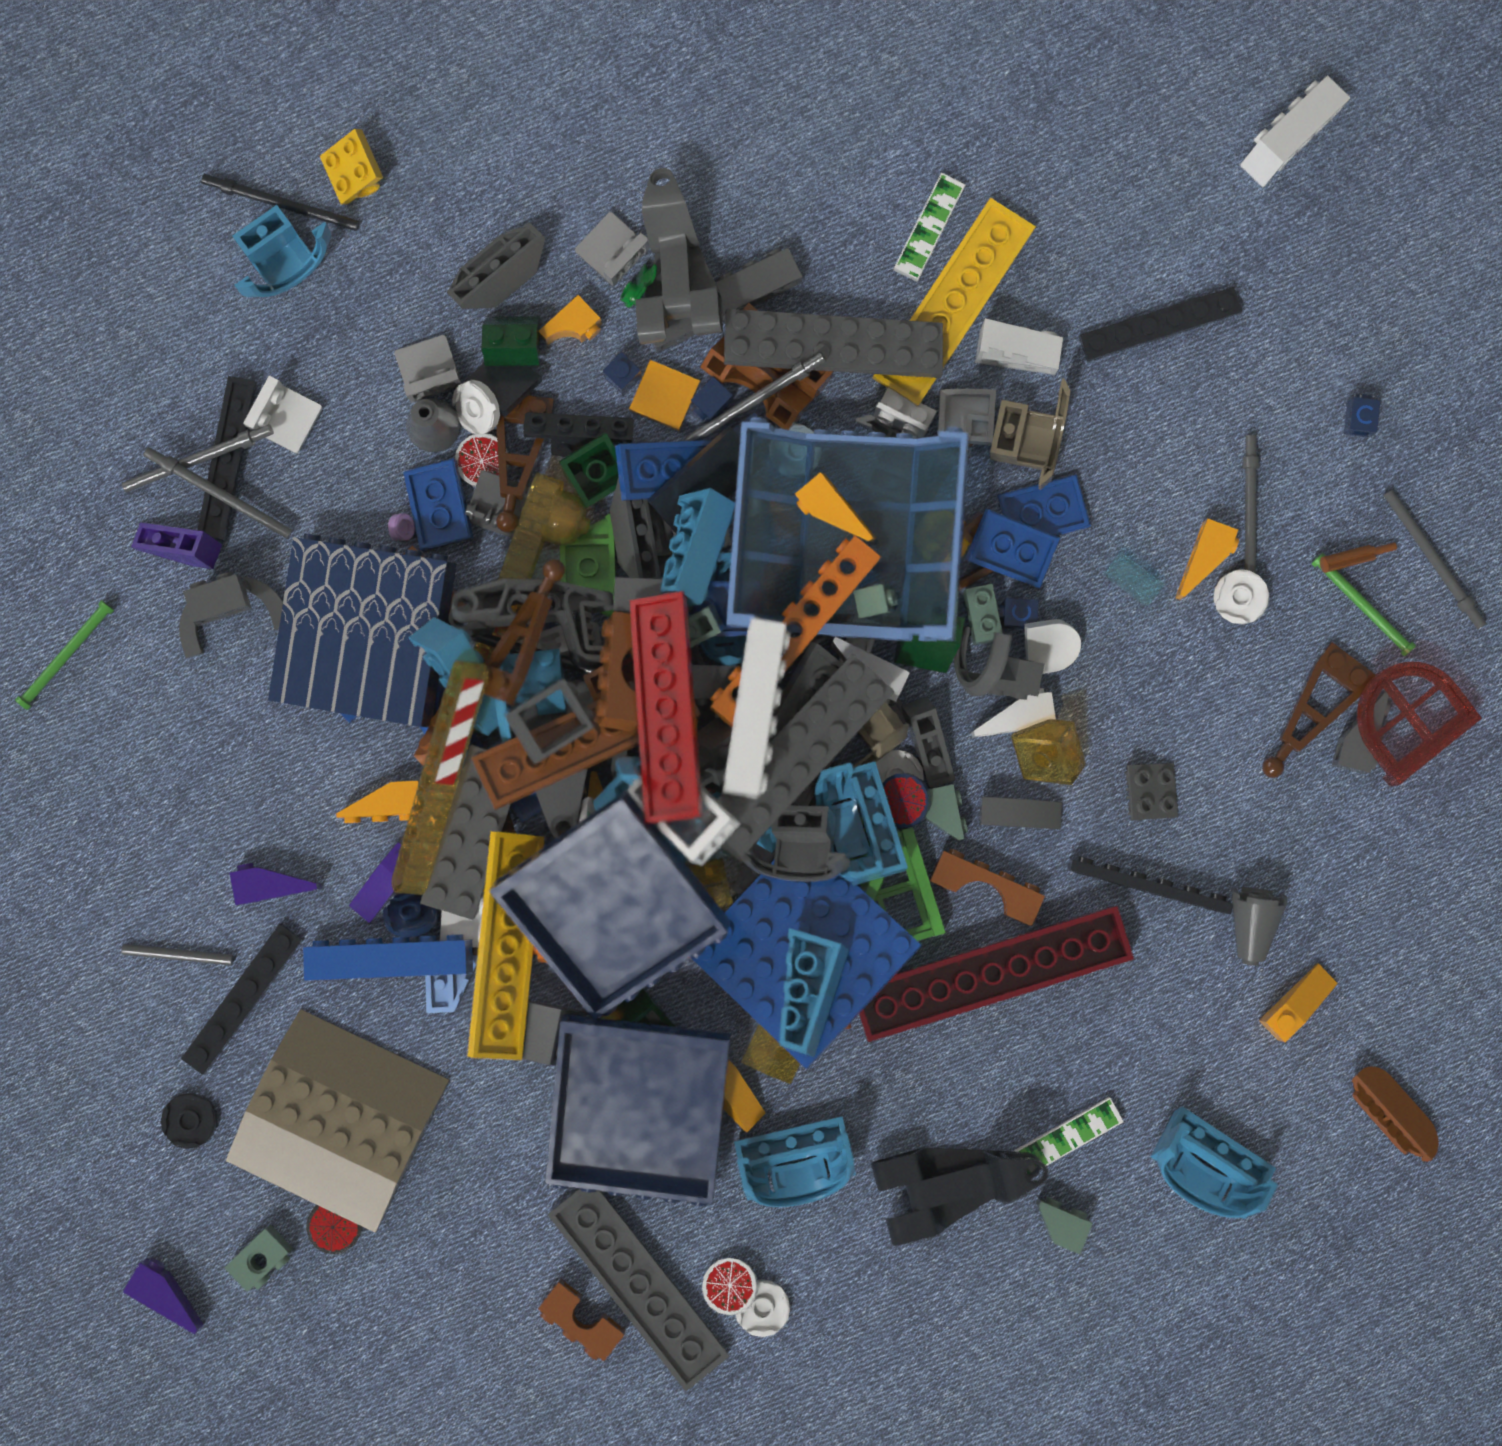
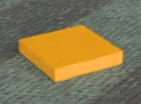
[629,360,700,431]

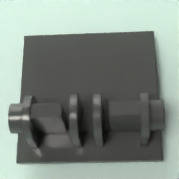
[465,470,533,539]
[1124,763,1178,821]

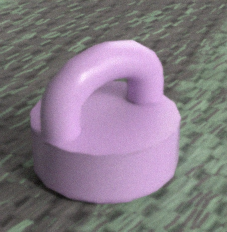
[388,513,415,541]

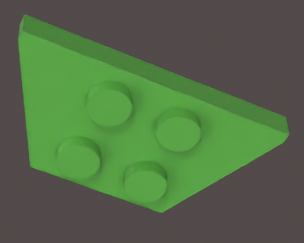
[560,514,616,617]

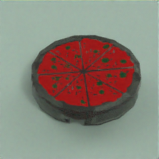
[306,1205,363,1255]

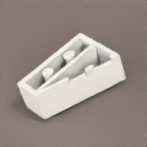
[975,318,1063,375]

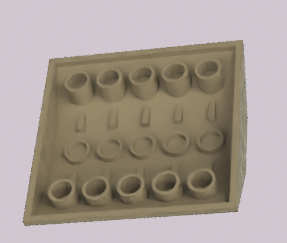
[226,1009,449,1233]

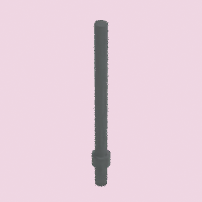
[685,352,827,441]
[122,424,274,492]
[1243,435,1259,574]
[143,447,293,539]
[1383,489,1487,630]

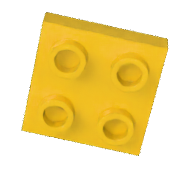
[320,129,383,204]

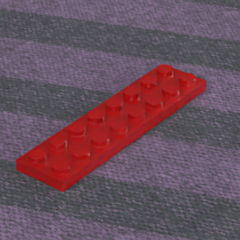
[630,591,703,824]

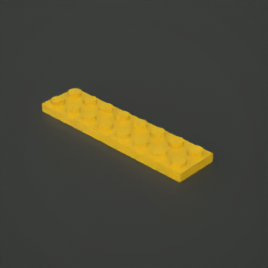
[873,198,1036,406]
[467,831,545,1060]

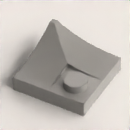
[937,389,996,445]

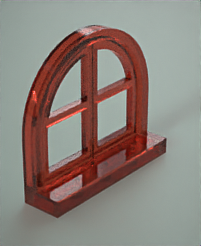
[1357,661,1482,786]

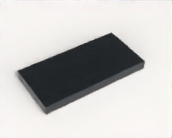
[647,426,762,534]

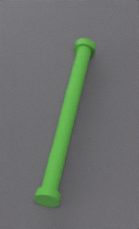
[1311,552,1416,656]
[15,600,114,710]

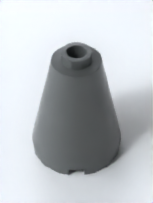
[406,398,461,453]
[1232,887,1288,966]

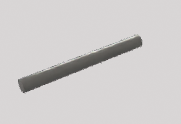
[121,944,234,966]

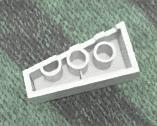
[1240,75,1350,187]

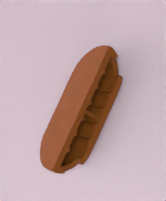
[1352,1066,1439,1162]

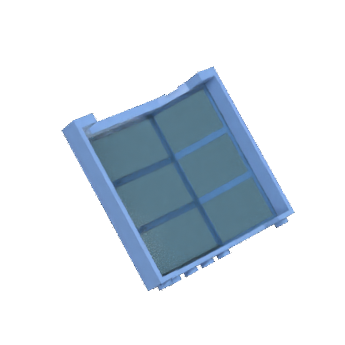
[727,418,970,641]

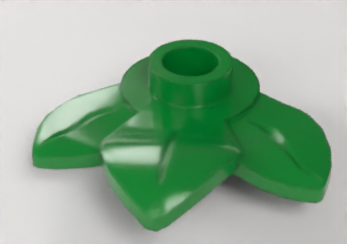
[620,263,657,308]

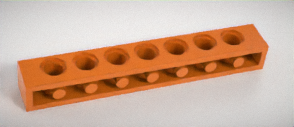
[710,535,881,728]

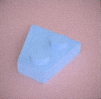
[425,955,478,1013]

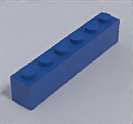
[303,934,473,981]

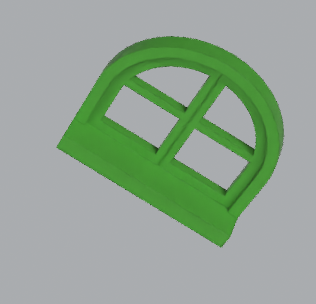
[853,827,946,941]

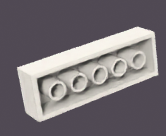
[722,618,790,799]

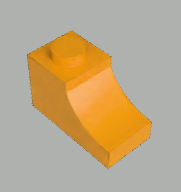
[538,295,602,345]

